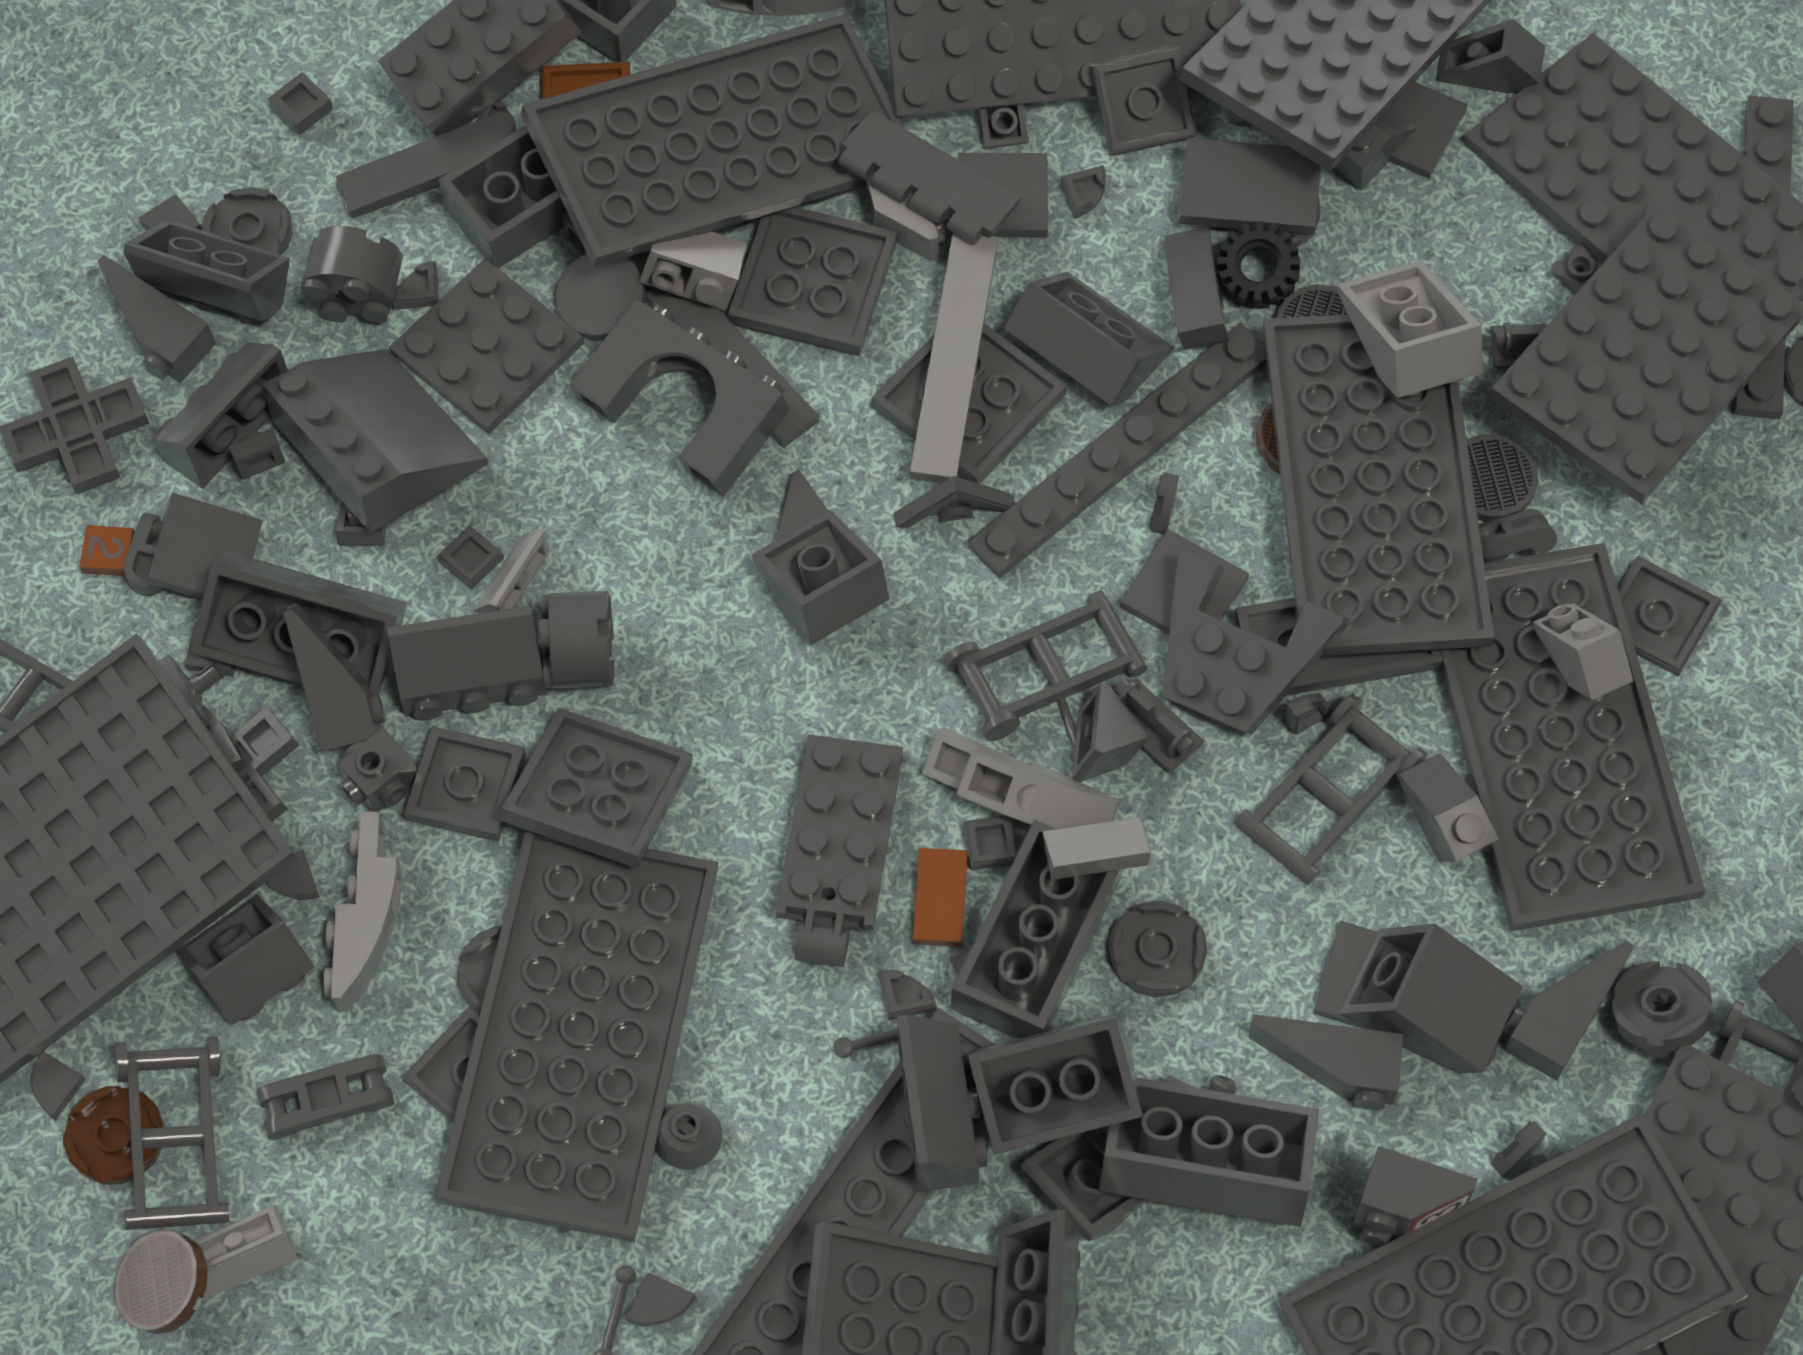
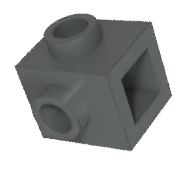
[338,727,417,812]

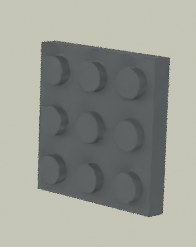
[728,207,898,356]
[389,258,584,435]
[872,323,1067,484]
[501,708,693,868]

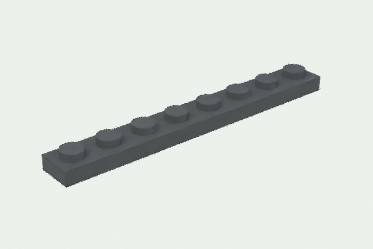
[1733,95,1794,420]
[968,323,1267,579]

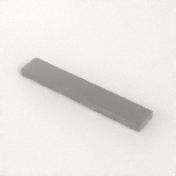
[910,232,998,483]

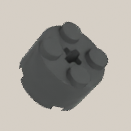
[301,226,403,323]
[539,591,615,689]

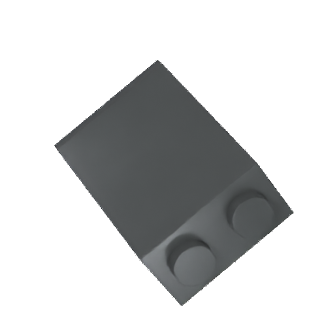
[1339,923,1523,1074]

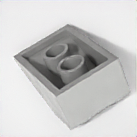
[1337,260,1483,398]

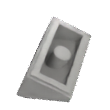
[473,528,549,614]
[1043,817,1151,880]
[194,1204,298,1300]

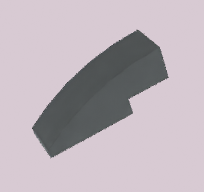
[1165,226,1229,350]

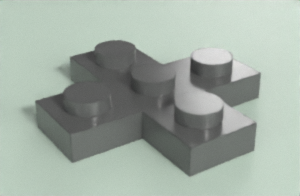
[0,356,149,494]
[202,705,299,821]

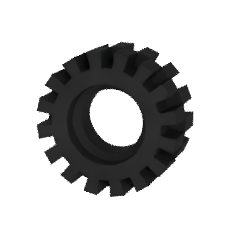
[1217,221,1300,309]

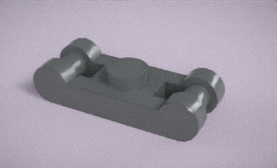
[257,1054,395,1140]

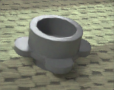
[1552,246,1603,294]

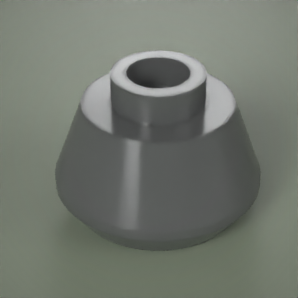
[656,1102,723,1170]

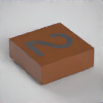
[79,525,135,576]

